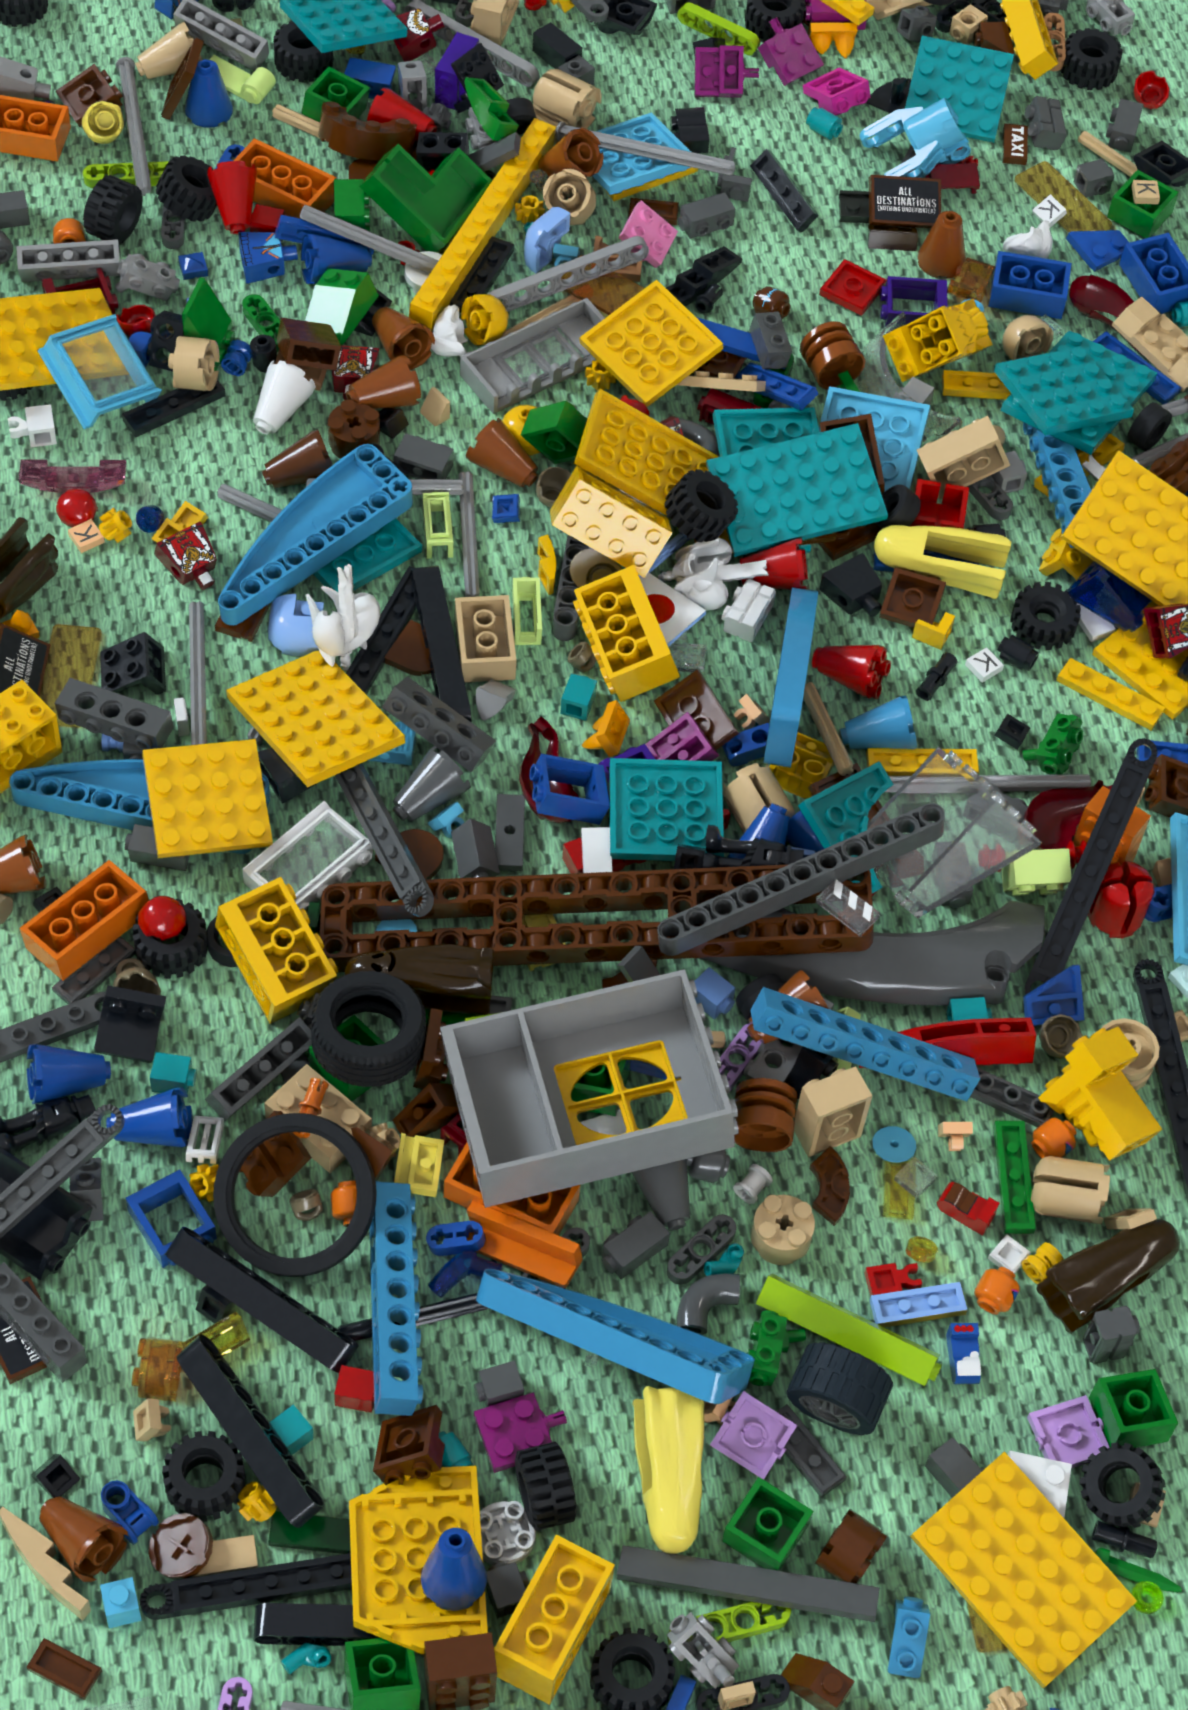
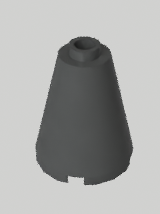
[393,746,471,822]
[631,1159,690,1231]

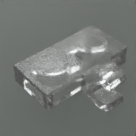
[668,629,707,673]

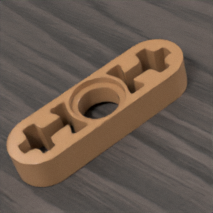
[1044,13,1066,71]

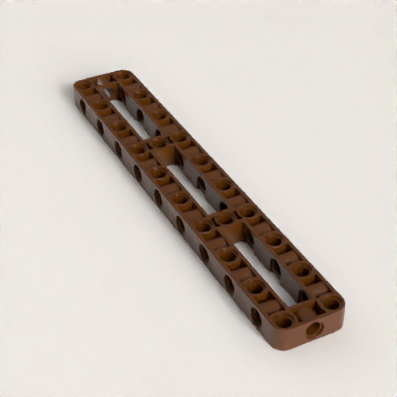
[320,865,874,972]

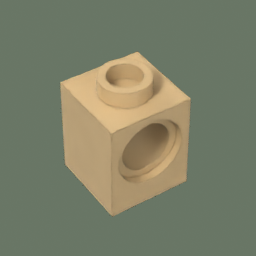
[949,4,988,45]

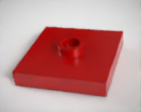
[819,259,887,316]

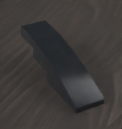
[666,246,743,306]

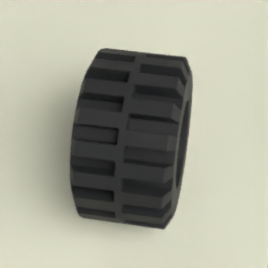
[0,0,48,27]
[745,0,805,42]
[273,21,334,82]
[1060,28,1123,90]
[156,155,217,222]
[83,175,143,245]
[665,469,738,543]
[133,899,207,979]
[162,1431,246,1522]
[515,1442,577,1531]
[1080,1442,1166,1529]
[590,1628,675,1710]

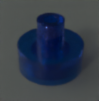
[136,505,165,533]

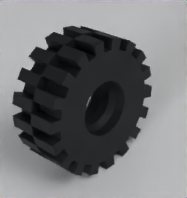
[1010,582,1081,650]

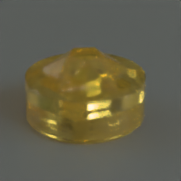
[906,1236,938,1263]

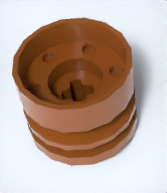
[799,321,866,390]
[734,1078,798,1153]

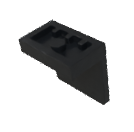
[451,43,504,113]
[100,632,166,695]
[94,985,166,1063]

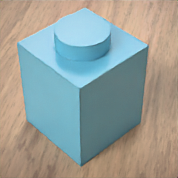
[100,1577,142,1629]

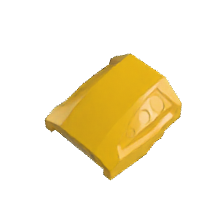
[769,732,834,799]

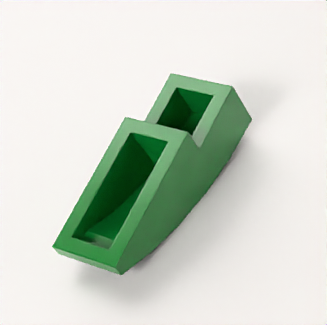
[464,77,519,141]

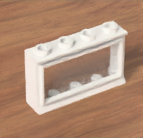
[242,801,373,913]

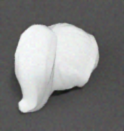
[1003,220,1053,259]
[431,304,468,357]

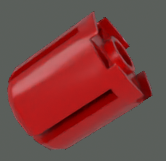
[1088,861,1155,938]

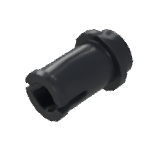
[695,283,723,313]

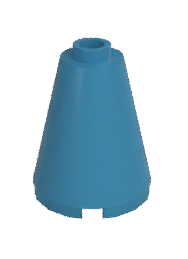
[840,695,917,749]

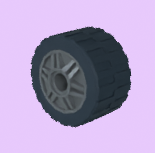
[786,1342,893,1435]

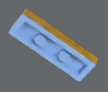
[869,1282,968,1327]

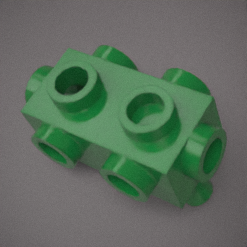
[1023,713,1083,775]
[747,1310,806,1386]

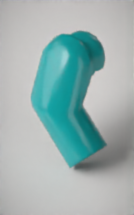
[704,1243,744,1276]

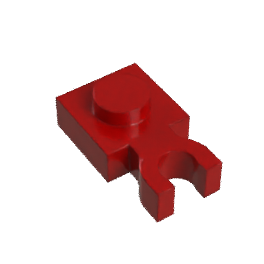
[864,1263,922,1297]

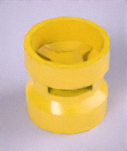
[1021,1242,1064,1284]

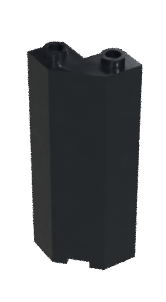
[0,1147,93,1281]

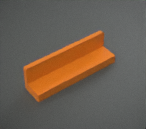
[467,1201,583,1288]

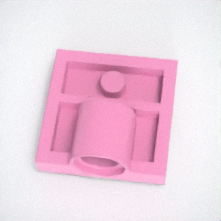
[618,200,678,268]

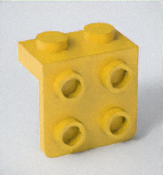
[1039,529,1106,592]

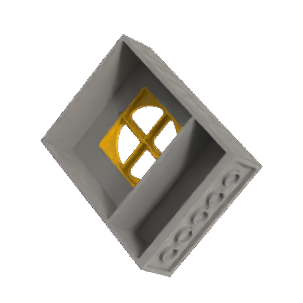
[440,969,739,1208]

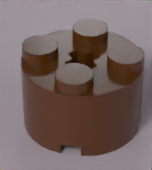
[328,399,380,459]
[815,1509,887,1583]

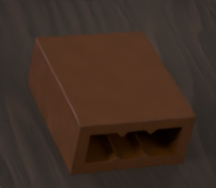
[276,318,341,370]

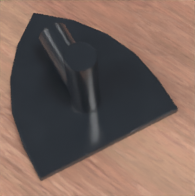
[866,77,911,113]

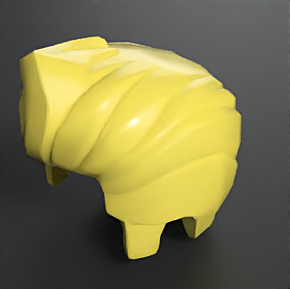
[81,101,124,144]

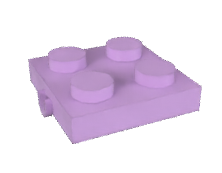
[710,1391,798,1480]
[1027,1395,1110,1468]

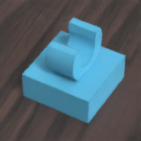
[553,243,580,266]
[427,802,465,838]

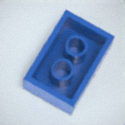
[1119,233,1188,314]
[988,251,1072,319]

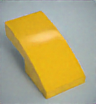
[151,501,209,543]
[537,534,556,595]

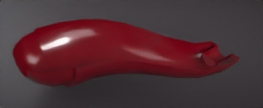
[1069,274,1145,357]
[519,716,579,823]
[1023,780,1112,850]

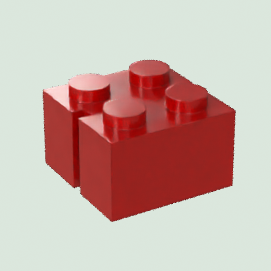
[910,479,969,529]

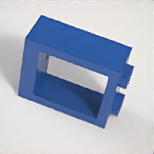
[529,753,610,825]
[126,1169,217,1268]

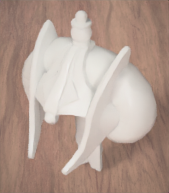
[658,537,769,610]
[306,564,380,671]

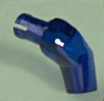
[428,1249,503,1298]

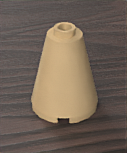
[135,22,202,79]

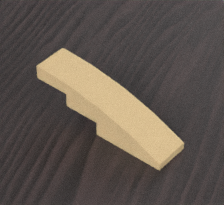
[0,1506,91,1621]

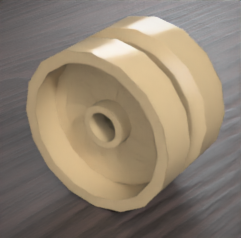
[1101,1018,1160,1091]

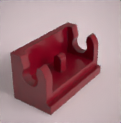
[925,163,980,194]

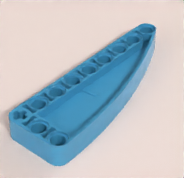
[218,444,413,625]
[763,587,818,768]
[9,759,270,854]
[476,1269,755,1404]

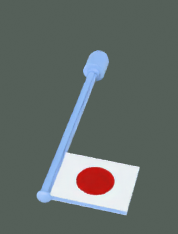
[638,533,706,647]

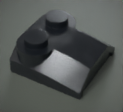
[595,0,657,35]
[1133,141,1188,187]

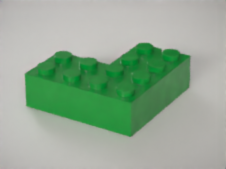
[359,144,493,252]

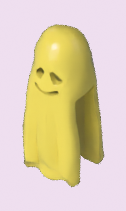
[874,525,1011,599]
[632,1386,704,1554]

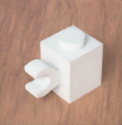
[8,404,57,447]

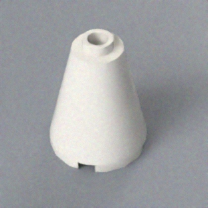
[253,360,316,435]

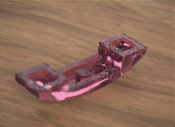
[18,459,127,493]

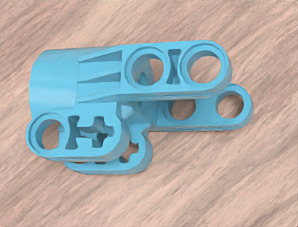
[859,98,971,178]

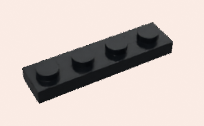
[750,149,819,232]
[450,236,514,313]
[122,380,226,438]

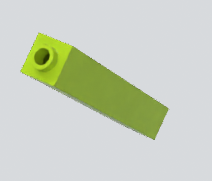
[755,1273,942,1386]

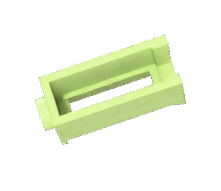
[423,492,454,559]
[512,577,542,645]

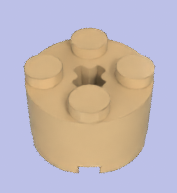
[543,169,596,225]
[168,336,220,391]
[751,1195,815,1265]

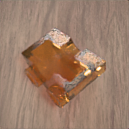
[947,257,995,303]
[132,1337,187,1402]

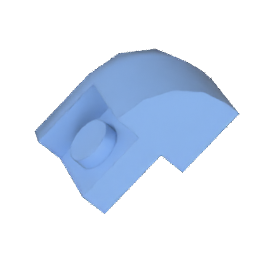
[524,207,570,274]
[268,594,324,657]

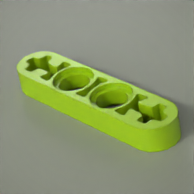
[677,2,760,55]
[83,161,169,188]
[667,1602,791,1645]

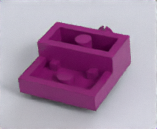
[758,17,824,86]
[694,45,759,98]
[645,712,720,761]
[473,1392,567,1473]

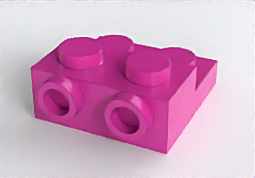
[803,67,871,115]

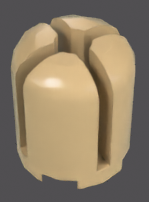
[533,69,602,129]
[722,763,795,833]
[1031,1156,1110,1224]

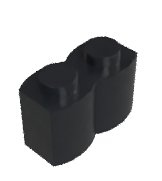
[670,107,709,153]

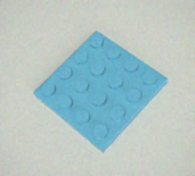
[593,112,691,195]
[819,386,930,491]

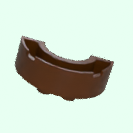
[318,101,417,161]

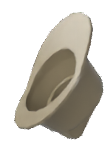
[569,548,622,587]

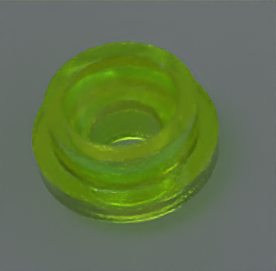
[1131,1581,1164,1614]

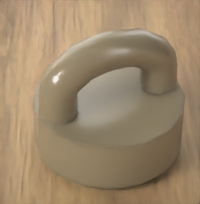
[568,641,596,672]
[289,1189,323,1221]

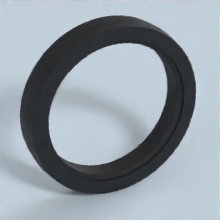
[213,1113,377,1277]

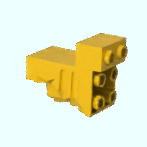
[883,299,993,382]
[1038,1027,1162,1161]

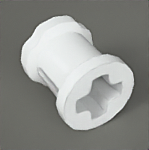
[733,1164,773,1204]

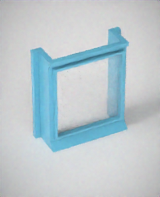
[38,314,162,429]

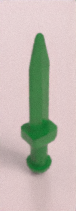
[1093,1548,1182,1593]

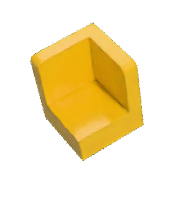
[912,612,955,650]

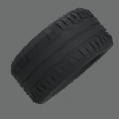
[311,971,426,1087]

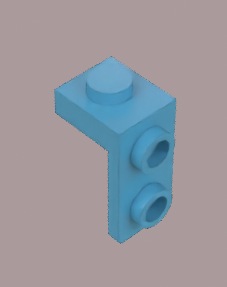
[888,1597,930,1678]

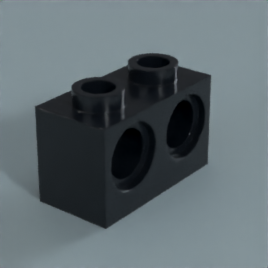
[416,132,469,171]
[147,310,184,372]

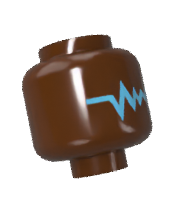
[753,286,791,319]

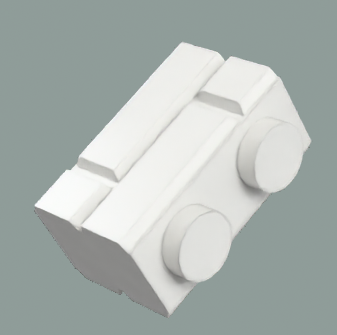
[721,579,776,642]

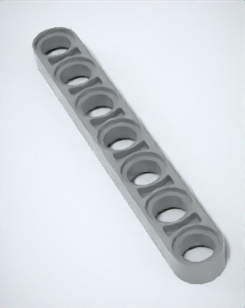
[404,0,540,87]
[488,236,649,312]

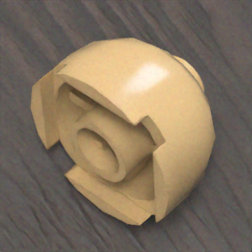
[1002,315,1053,360]

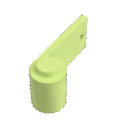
[209,55,276,104]

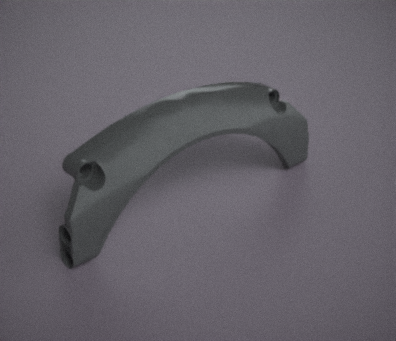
[678,885,1045,1006]

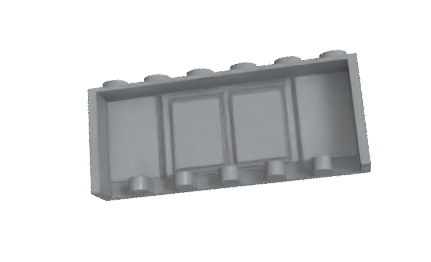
[460,298,605,414]

